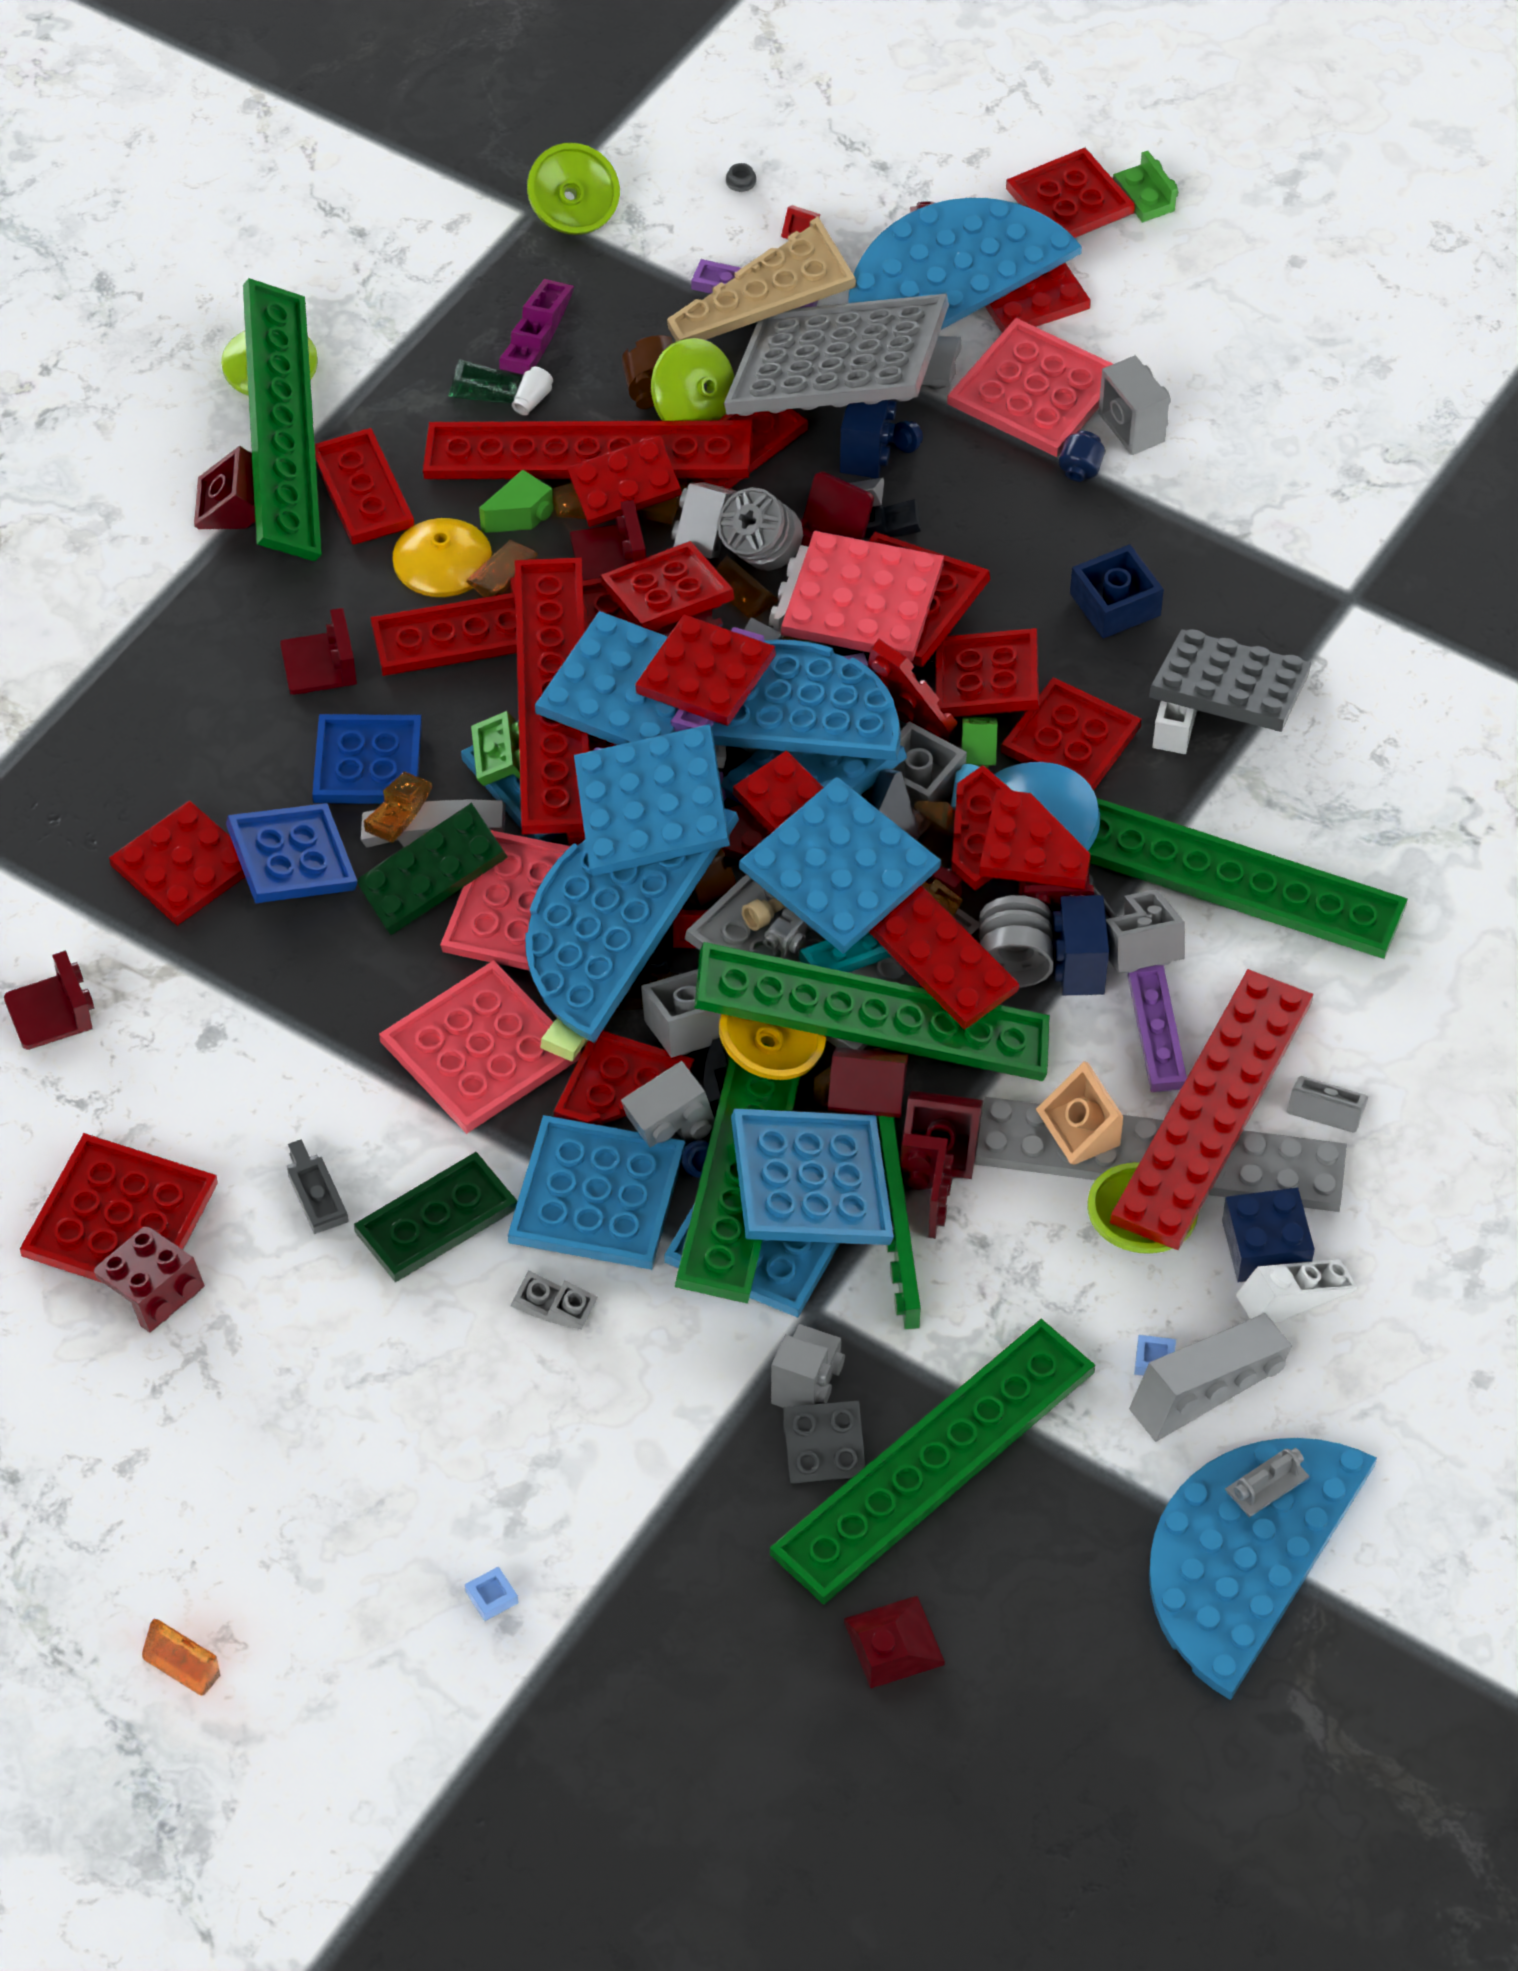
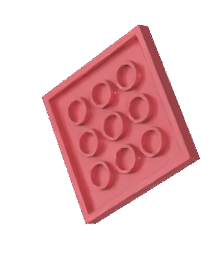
[947,318,1113,457]
[781,531,944,661]
[440,830,571,971]
[379,960,581,1134]

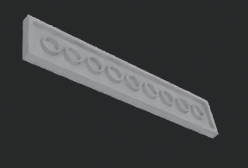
[975,1097,1347,1212]

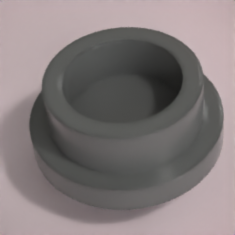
[726,163,756,192]

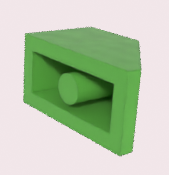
[479,470,554,533]
[961,716,998,769]

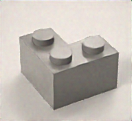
[672,482,738,558]
[1106,889,1185,973]
[621,1061,715,1148]
[771,1324,845,1408]

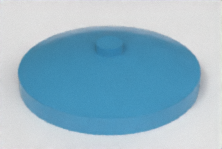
[994,762,1100,851]

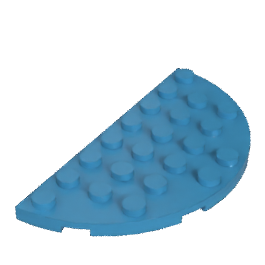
[848,198,1082,330]
[711,640,901,761]
[525,809,739,1043]
[1149,1438,1377,1700]

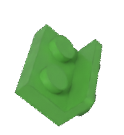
[1113,150,1179,223]
[471,711,520,786]

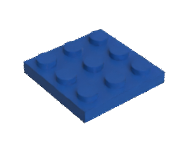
[312,714,422,804]
[226,803,358,903]

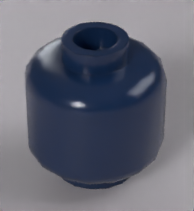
[1058,431,1106,482]

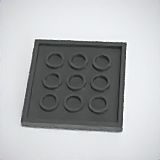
[1149,629,1311,732]

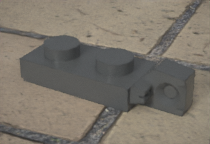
[286,1139,349,1234]

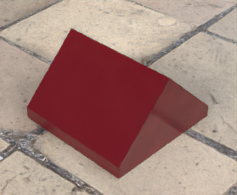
[828,1047,908,1118]

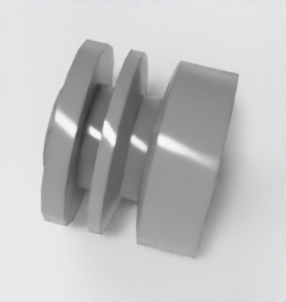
[717,487,803,571]
[979,895,1053,988]

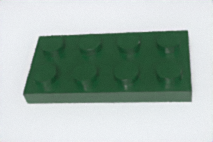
[357,802,508,935]
[354,1152,518,1283]

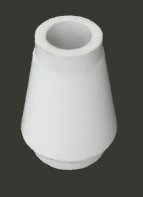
[512,367,553,416]

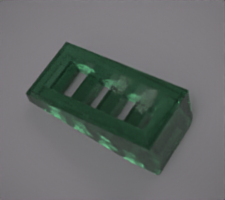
[448,359,520,403]

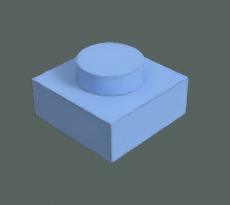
[1134,1335,1176,1376]
[465,1566,519,1621]

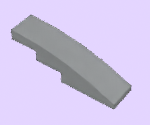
[361,799,506,848]

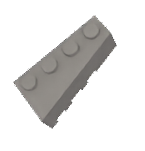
[1129,1313,1292,1442]

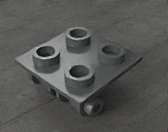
[783,1401,865,1484]

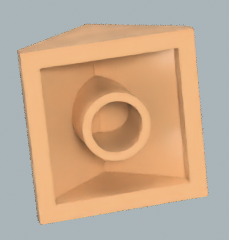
[1036,1061,1123,1165]

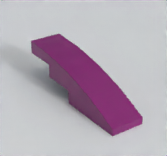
[499,279,574,375]

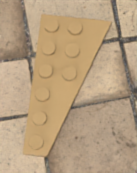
[667,216,856,342]

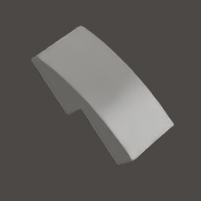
[922,336,962,389]
[511,1270,598,1329]

